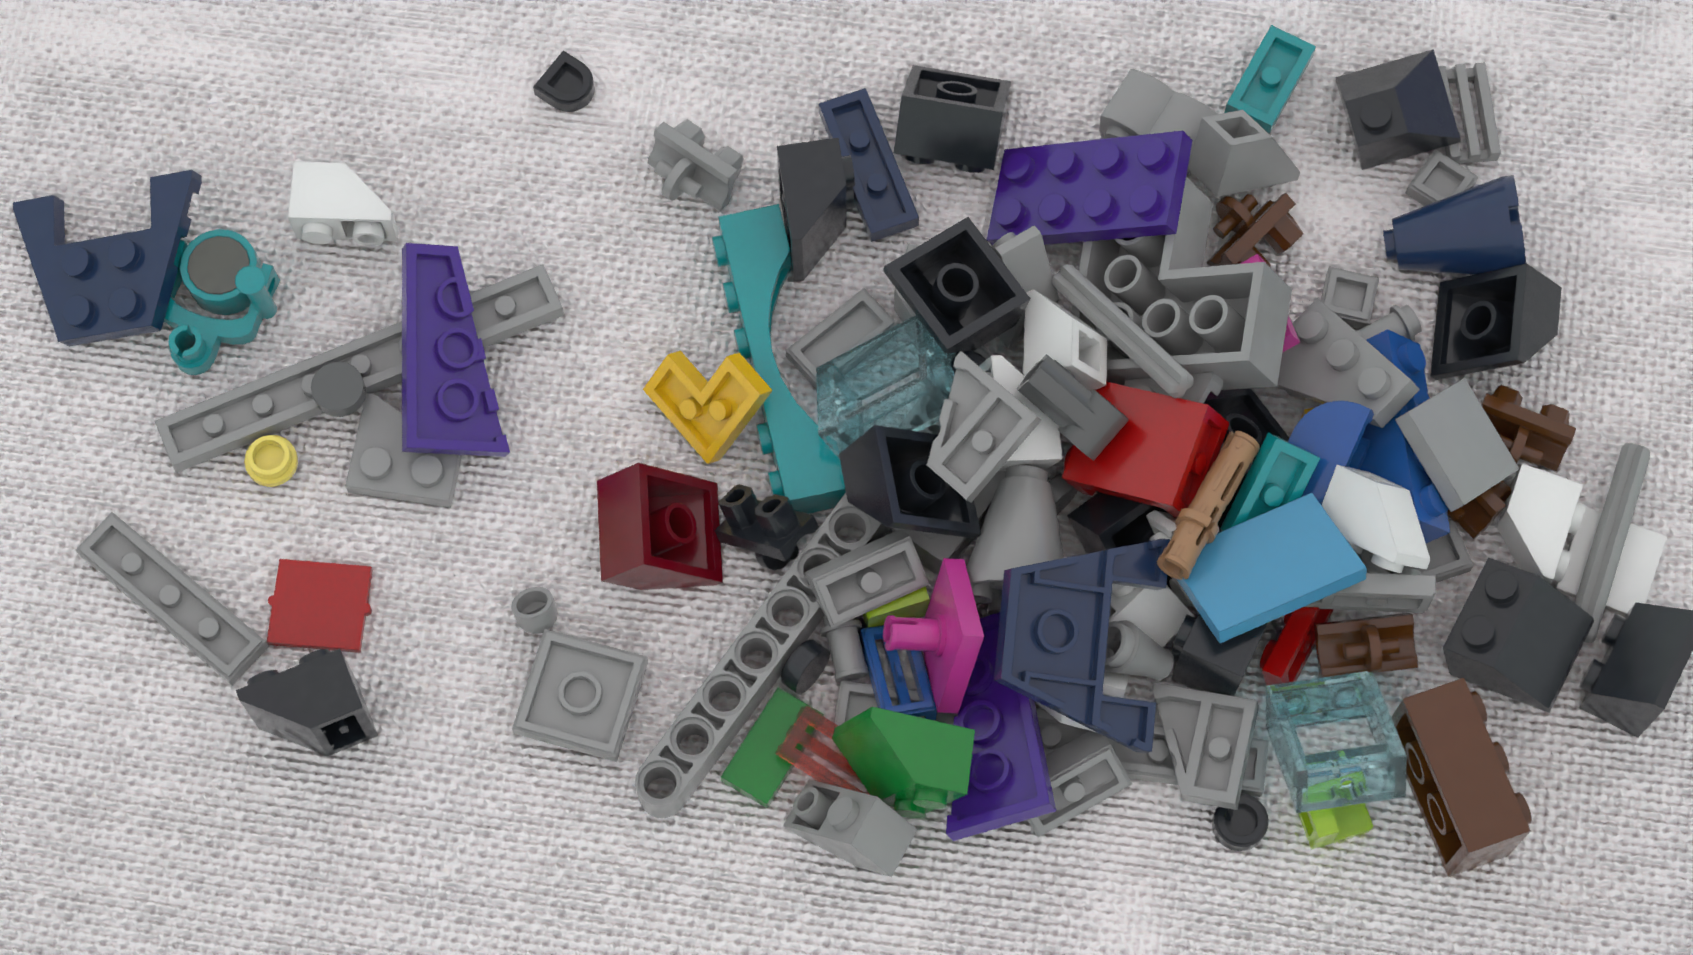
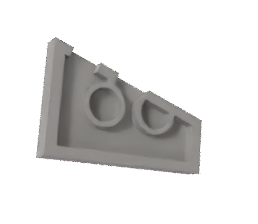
[1277,298,1420,428]

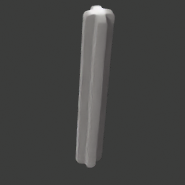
[1052,264,1194,398]
[1575,443,1650,643]

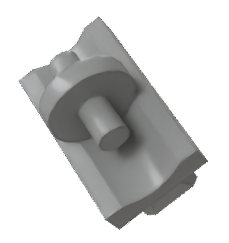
[647,119,744,211]

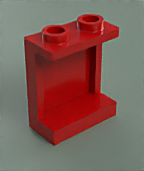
[1062,382,1229,518]

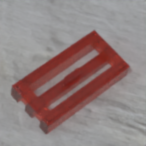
[775,705,870,795]

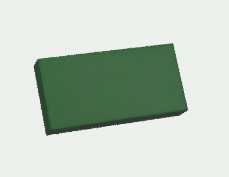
[721,687,824,809]

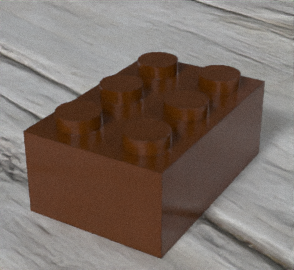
[1385,678,1532,877]

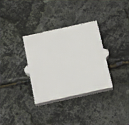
[1555,507,1667,616]

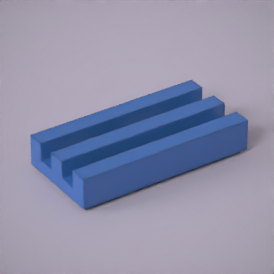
[860,625,937,720]

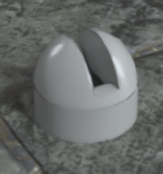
[511,587,557,634]

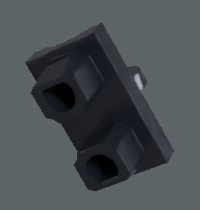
[714,484,819,570]

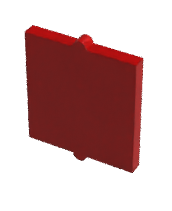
[267,559,373,653]

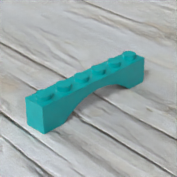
[712,204,846,514]

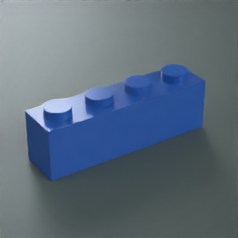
[1360,329,1450,544]

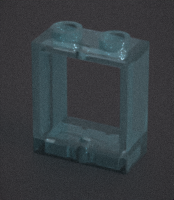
[816,315,955,459]
[1266,671,1407,813]

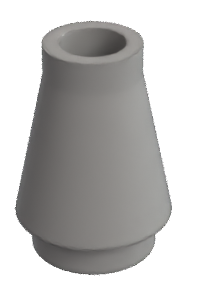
[1105,620,1174,680]

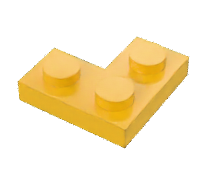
[643,350,773,464]

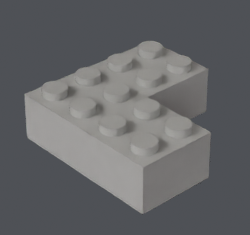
[1071,177,1292,390]

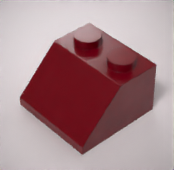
[597,463,723,590]

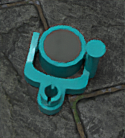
[164,229,280,375]

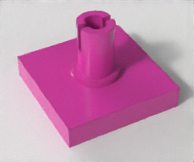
[883,558,984,713]

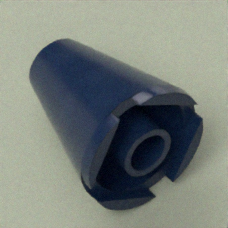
[1383,175,1526,275]

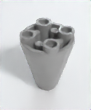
[966,465,1064,615]

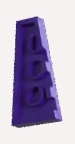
[402,243,510,457]

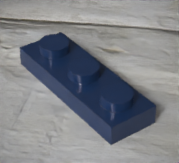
[818,88,919,242]

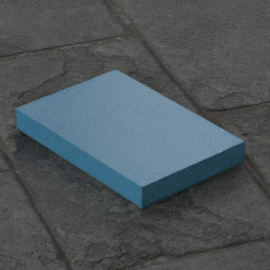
[1176,493,1367,643]

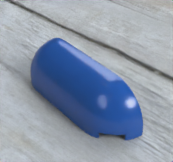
[1288,401,1374,505]

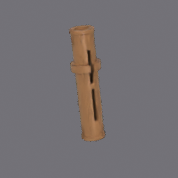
[1157,431,1260,580]

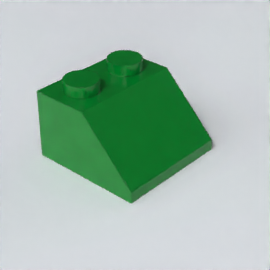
[832,707,975,819]

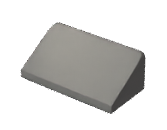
[805,530,929,628]
[1028,731,1132,837]

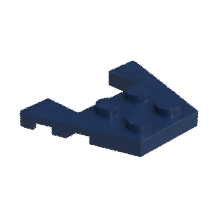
[13,169,202,347]
[994,539,1170,753]

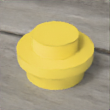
[244,435,298,487]

